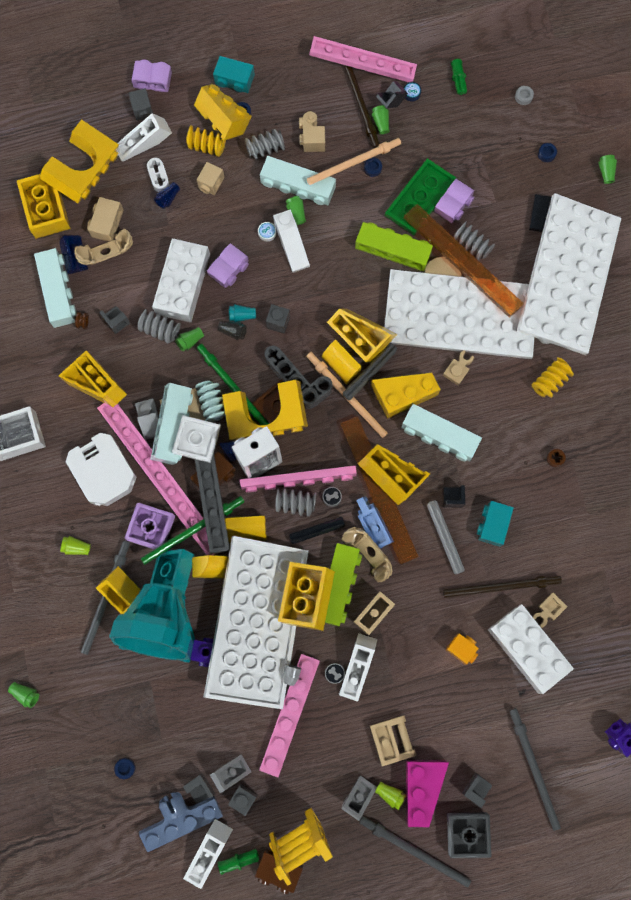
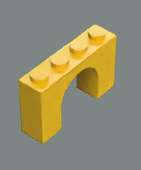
[40,119,119,203]
[222,380,308,441]

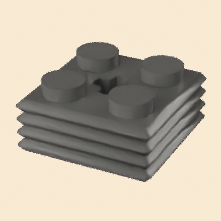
[447,812,492,858]

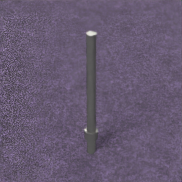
[81,540,130,655]
[509,708,561,831]
[359,816,471,888]

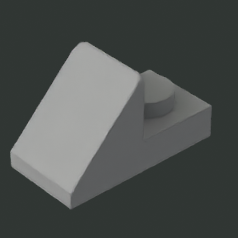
[135,398,159,440]
[210,754,251,793]
[341,776,377,821]

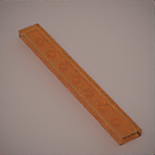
[404,204,524,318]
[340,416,419,565]

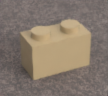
[87,197,124,242]
[353,592,395,636]

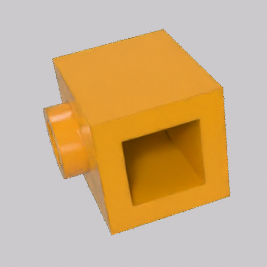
[446,633,479,665]

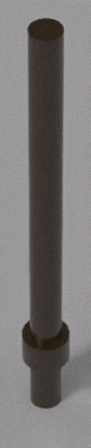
[344,65,380,148]
[443,576,562,598]

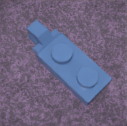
[356,496,394,549]

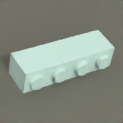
[260,156,336,206]
[34,248,77,328]
[150,383,193,465]
[401,404,482,462]

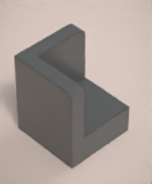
[99,306,130,334]
[183,773,215,804]
[462,773,492,808]

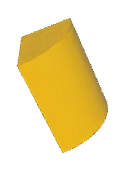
[322,339,361,384]
[225,516,267,544]
[192,555,228,579]
[96,566,141,614]

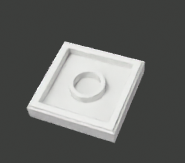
[172,415,221,463]

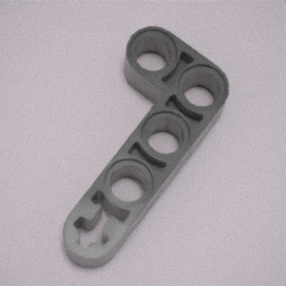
[265,346,332,409]

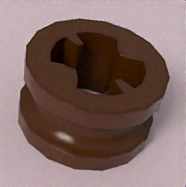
[75,312,89,329]
[547,449,566,467]

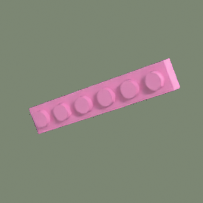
[309,36,417,82]
[240,466,356,493]
[259,654,320,777]

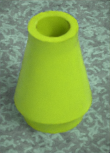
[60,536,91,555]
[375,782,407,810]

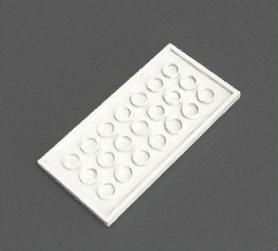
[517,193,621,355]
[384,269,534,359]
[204,536,308,709]

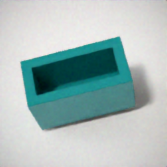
[213,56,255,93]
[476,501,514,547]

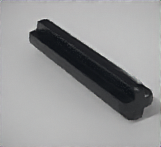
[289,517,345,544]

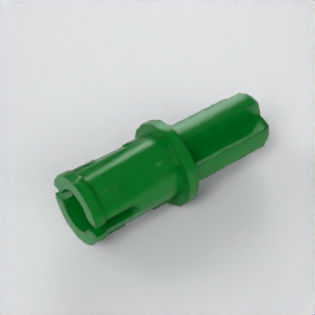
[451,59,467,95]
[218,849,260,875]

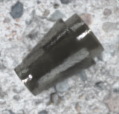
[217,321,247,340]

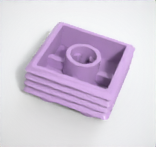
[125,503,175,549]

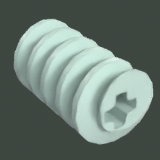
[195,381,225,423]

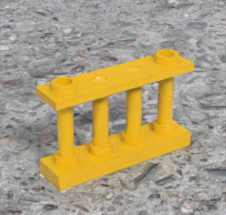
[269,807,333,886]

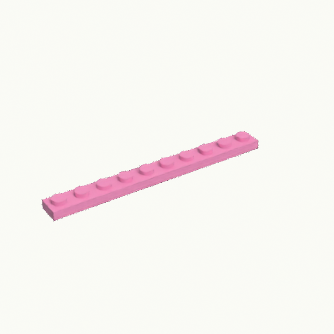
[97,403,218,556]

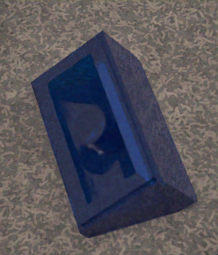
[59,235,88,274]
[219,442,237,462]

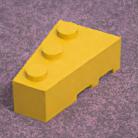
[194,84,252,141]
[327,309,398,362]
[59,350,127,407]
[371,373,441,419]
[358,444,430,505]

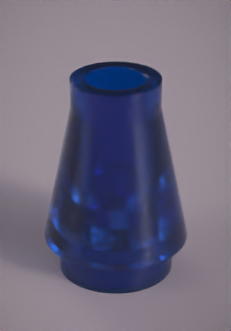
[154,182,180,209]

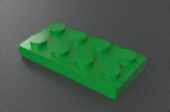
[385,158,457,236]

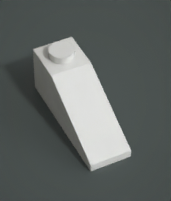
[117,113,172,162]
[273,209,310,272]
[339,633,377,701]
[183,819,233,889]

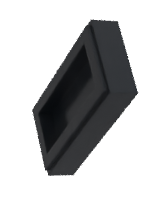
[529,194,552,232]

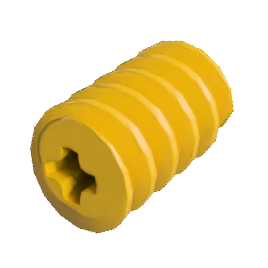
[186,125,226,157]
[531,357,574,398]

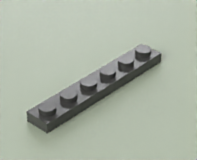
[195,452,230,554]

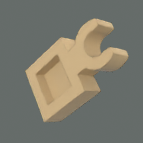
[443,350,474,386]
[532,593,567,628]

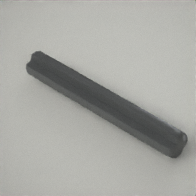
[343,343,397,400]

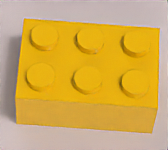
[17,174,71,239]
[278,562,335,631]

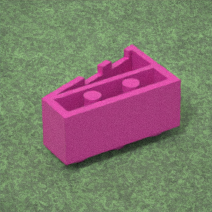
[406,760,449,827]

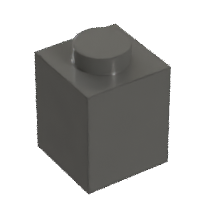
[129,88,153,120]
[266,304,290,334]
[228,784,258,816]

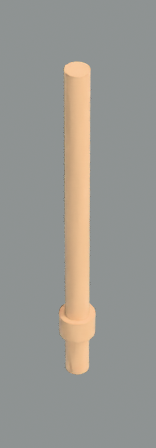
[307,138,401,185]
[306,352,388,438]

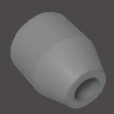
[283,664,301,686]

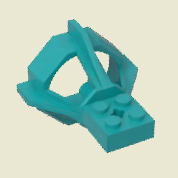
[109,549,195,663]

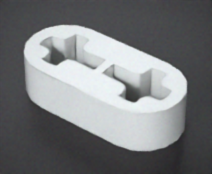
[147,158,169,193]

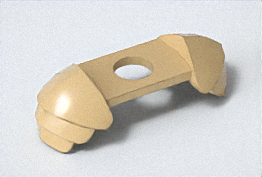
[75,229,133,265]
[342,527,393,582]

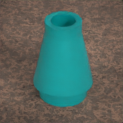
[229,304,256,323]

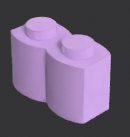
[132,60,172,92]
[434,179,474,223]
[207,243,249,288]

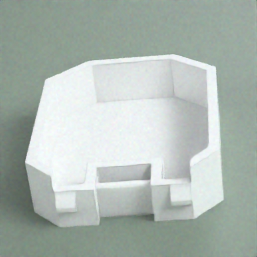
[66,433,137,506]

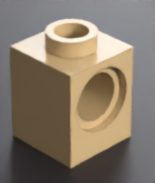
[197,162,225,196]

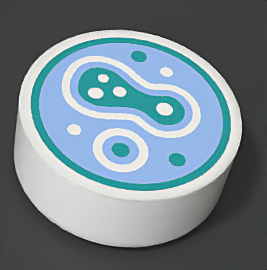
[258,222,277,242]

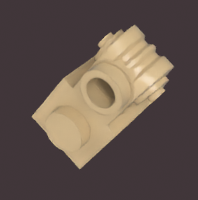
[299,111,325,152]

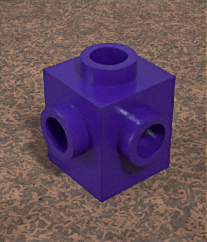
[190,638,214,667]
[605,719,631,757]

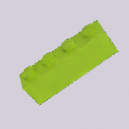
[355,222,433,272]
[325,543,362,627]

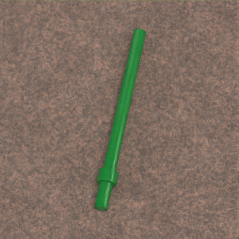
[197,344,269,425]
[140,496,245,565]

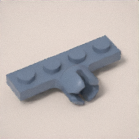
[139,792,223,852]

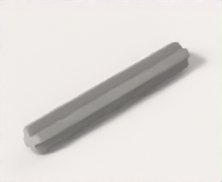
[427,500,465,574]

